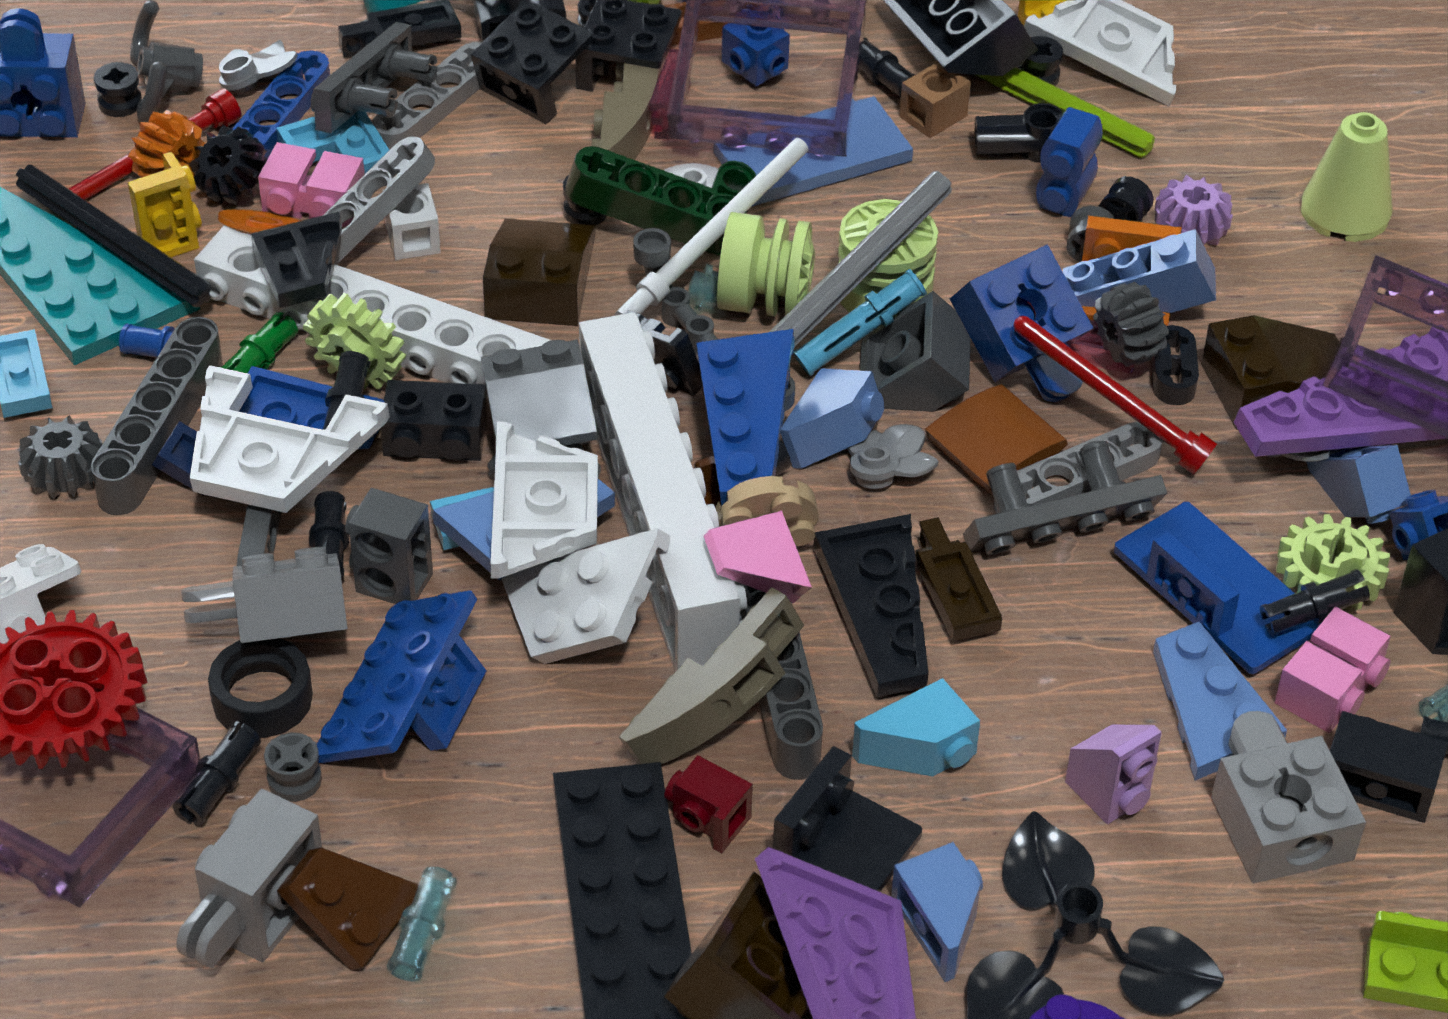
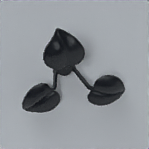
[967,811,1224,1019]

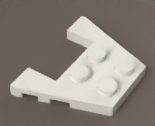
[190,365,390,513]

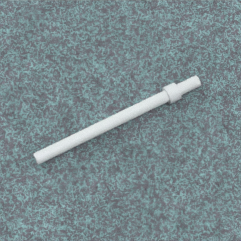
[615,138,809,316]

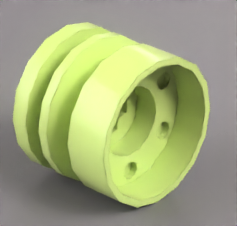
[838,199,938,312]
[717,212,815,317]

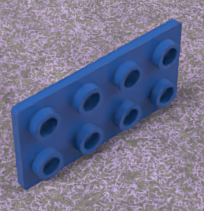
[1114,502,1321,674]
[317,590,487,763]

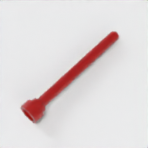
[69,88,242,200]
[1013,316,1217,475]

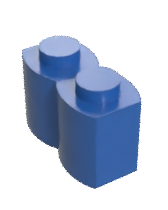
[1036,107,1103,217]

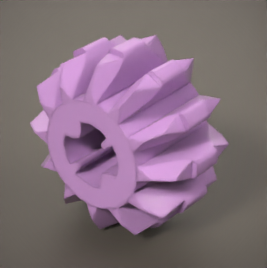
[1155,175,1233,245]

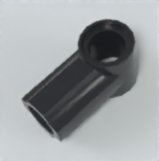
[974,103,1063,163]

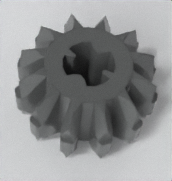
[1093,282,1169,367]
[18,415,102,499]

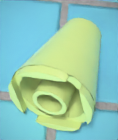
[1301,112,1393,242]

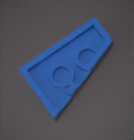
[239,366,384,449]

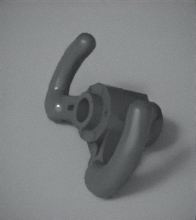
[130,0,203,122]

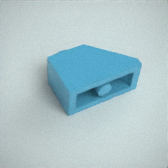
[852,678,980,777]

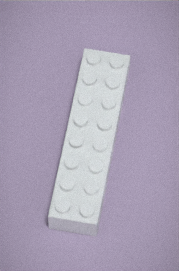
[579,312,747,672]

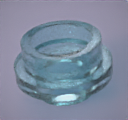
[688,264,718,311]

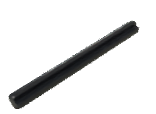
[16,165,212,307]

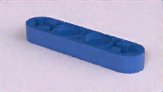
[233,50,330,159]

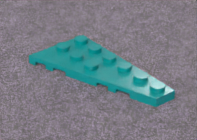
[0,187,200,366]

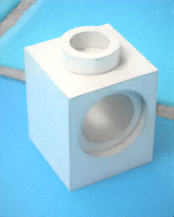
[383,183,441,260]

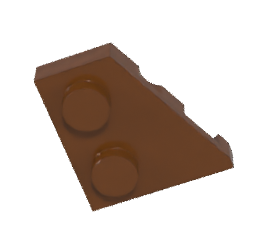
[276,847,422,970]

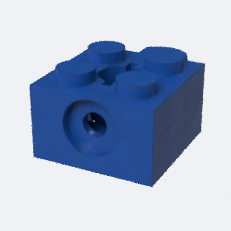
[0,8,86,138]
[950,244,1093,402]

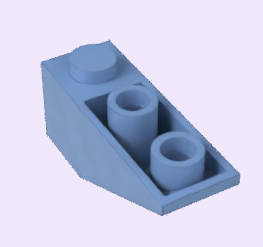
[1063,229,1216,313]

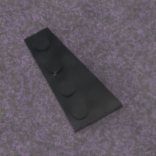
[813,514,929,697]

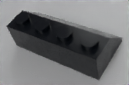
[883,0,1038,76]

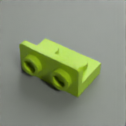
[1363,911,1448,1013]

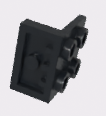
[471,0,593,125]
[575,0,682,92]
[773,746,922,892]

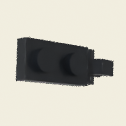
[338,0,462,57]

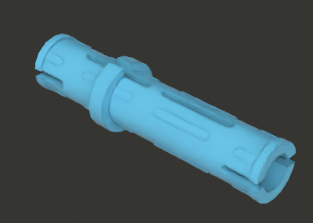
[793,269,927,376]

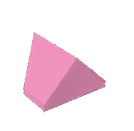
[704,511,812,603]

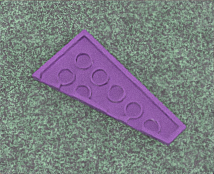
[1234,322,1448,457]
[755,847,916,1019]

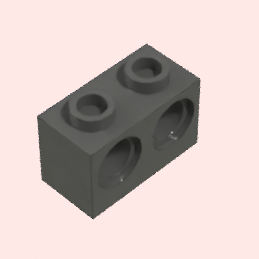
[345,488,433,604]

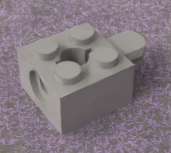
[181,547,348,643]
[1211,711,1366,884]
[176,788,322,968]

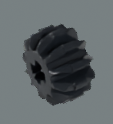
[189,125,267,205]

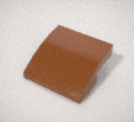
[925,384,1068,496]

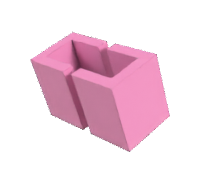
[258,142,365,227]
[1275,607,1391,734]

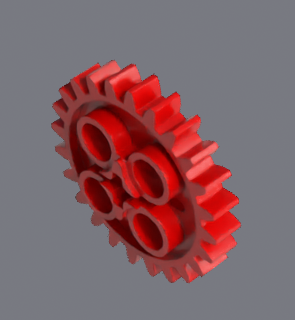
[0,610,148,769]

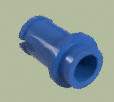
[119,323,175,358]

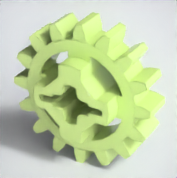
[303,293,406,389]
[1276,514,1390,610]

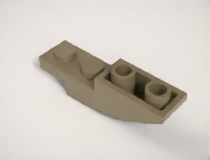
[592,62,659,160]
[619,587,804,764]

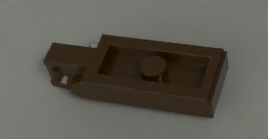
[915,517,1002,642]

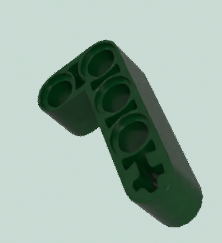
[566,146,756,254]

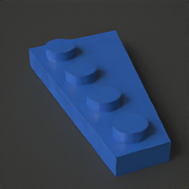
[696,329,795,505]

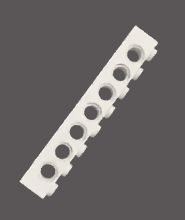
[194,225,551,398]

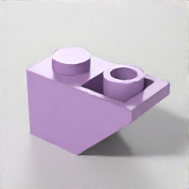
[1065,724,1161,824]

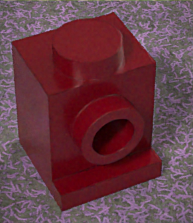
[664,755,753,854]

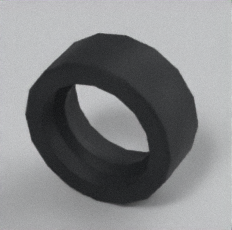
[208,638,313,738]

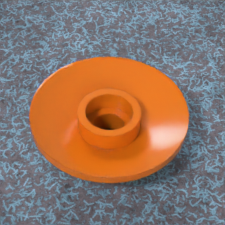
[218,209,302,234]

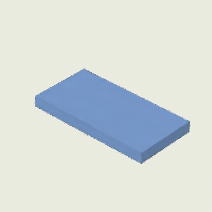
[714,96,913,207]

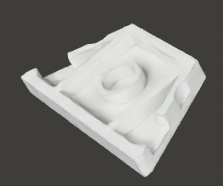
[1024,0,1176,106]
[491,421,598,579]
[502,528,671,664]

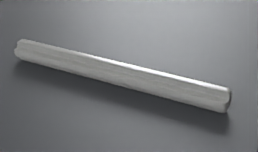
[769,171,952,347]

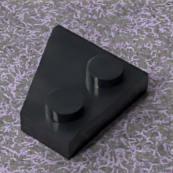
[251,212,342,308]
[625,310,703,396]

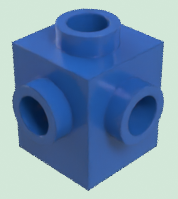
[722,9,790,86]
[1389,490,1448,560]

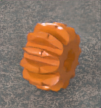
[128,110,205,178]

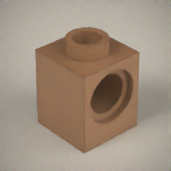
[899,62,971,138]

